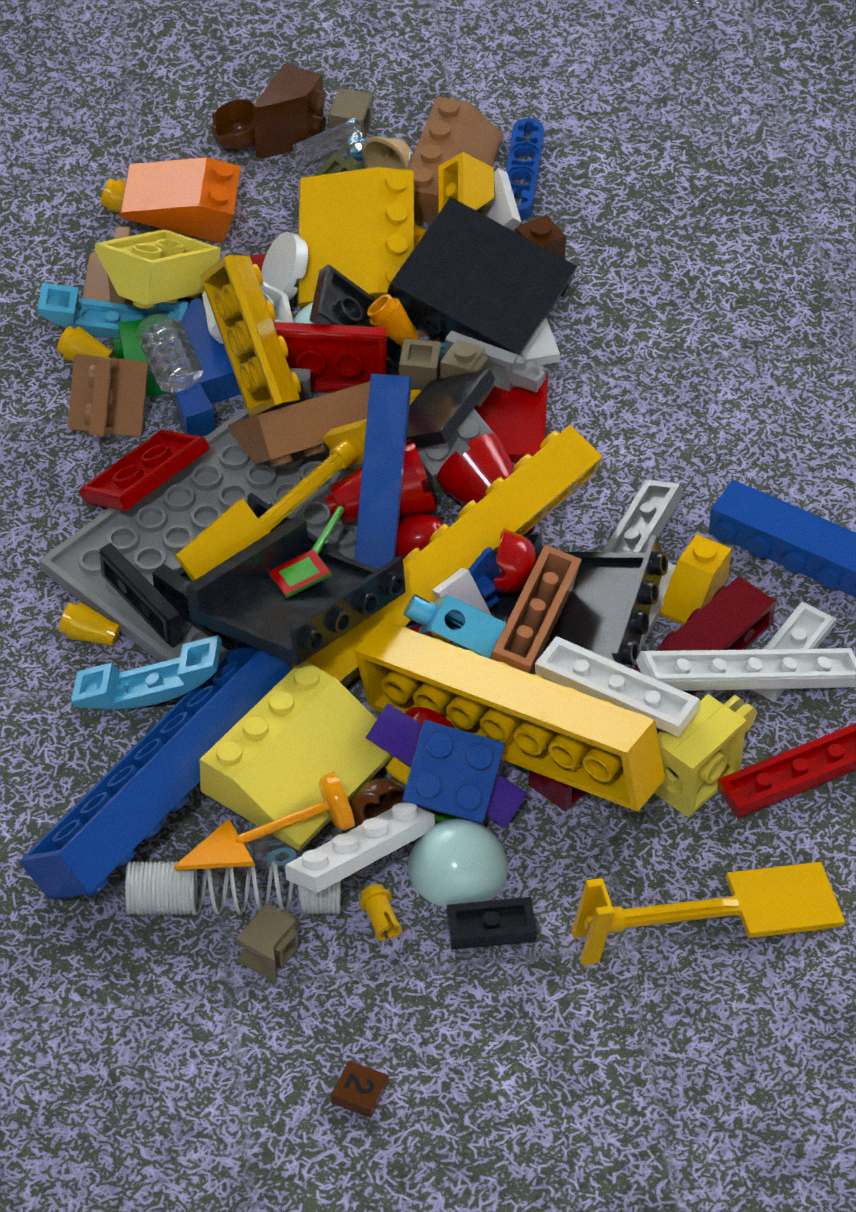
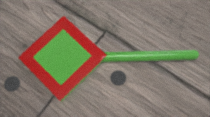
[268,506,344,598]

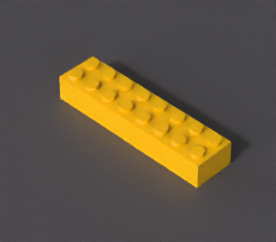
[354,619,665,812]

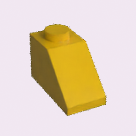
[438,152,494,212]
[660,534,732,625]

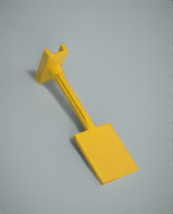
[174,419,367,581]
[571,862,845,966]

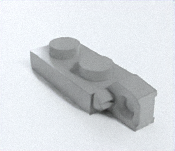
[444,331,546,392]

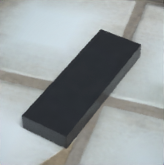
[99,543,182,646]

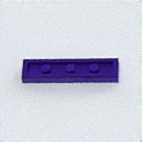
[365,703,528,828]

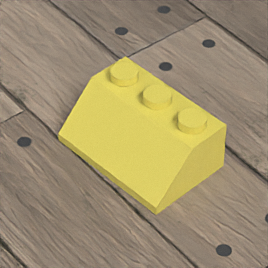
[95,229,221,309]

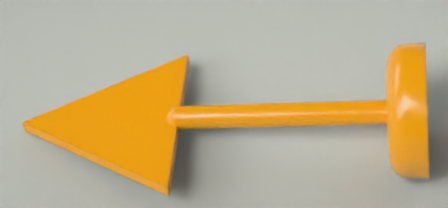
[174,772,355,871]

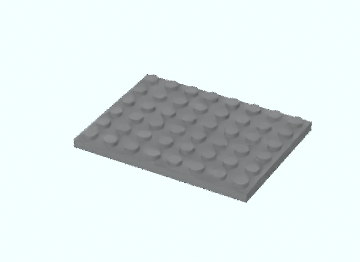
[39,407,405,662]

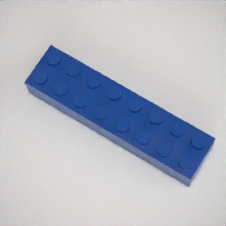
[18,645,293,899]

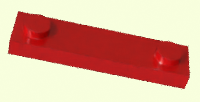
[717,723,856,818]

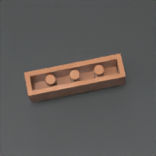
[491,545,582,674]

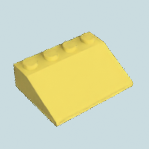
[200,660,393,851]

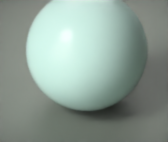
[408,819,508,907]

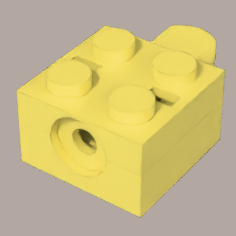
[654,694,757,818]

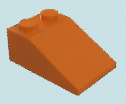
[119,157,241,243]

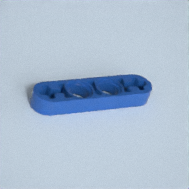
[506,118,544,221]

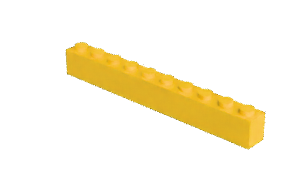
[289,425,603,688]

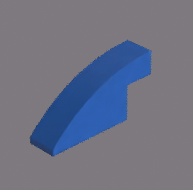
[171,298,241,437]

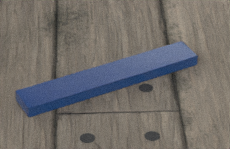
[354,373,412,569]

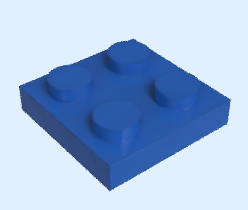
[401,720,505,824]

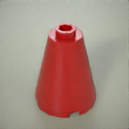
[437,433,535,535]
[325,438,437,524]

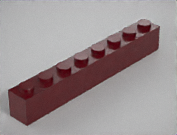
[528,576,776,812]

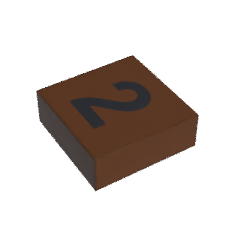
[330,1061,389,1118]

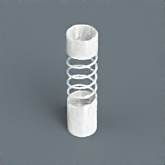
[125,860,341,916]

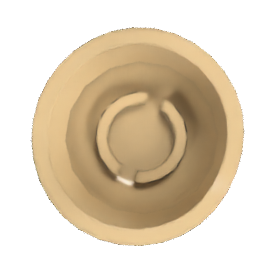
[361,136,413,170]

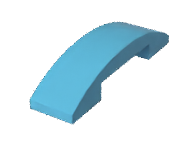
[37,283,188,338]
[71,635,222,710]

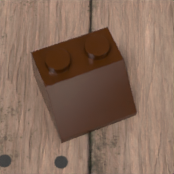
[253,63,327,159]

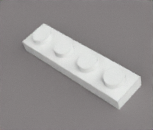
[535,636,700,737]
[285,802,435,893]

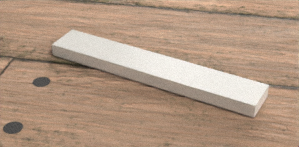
[636,648,856,691]

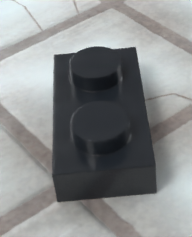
[446,897,537,950]

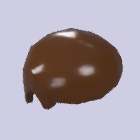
[211,99,255,150]
[350,779,404,828]

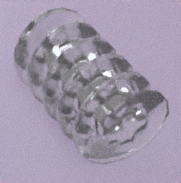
[136,314,203,393]

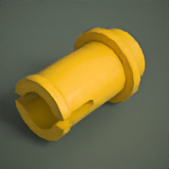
[359,884,402,941]

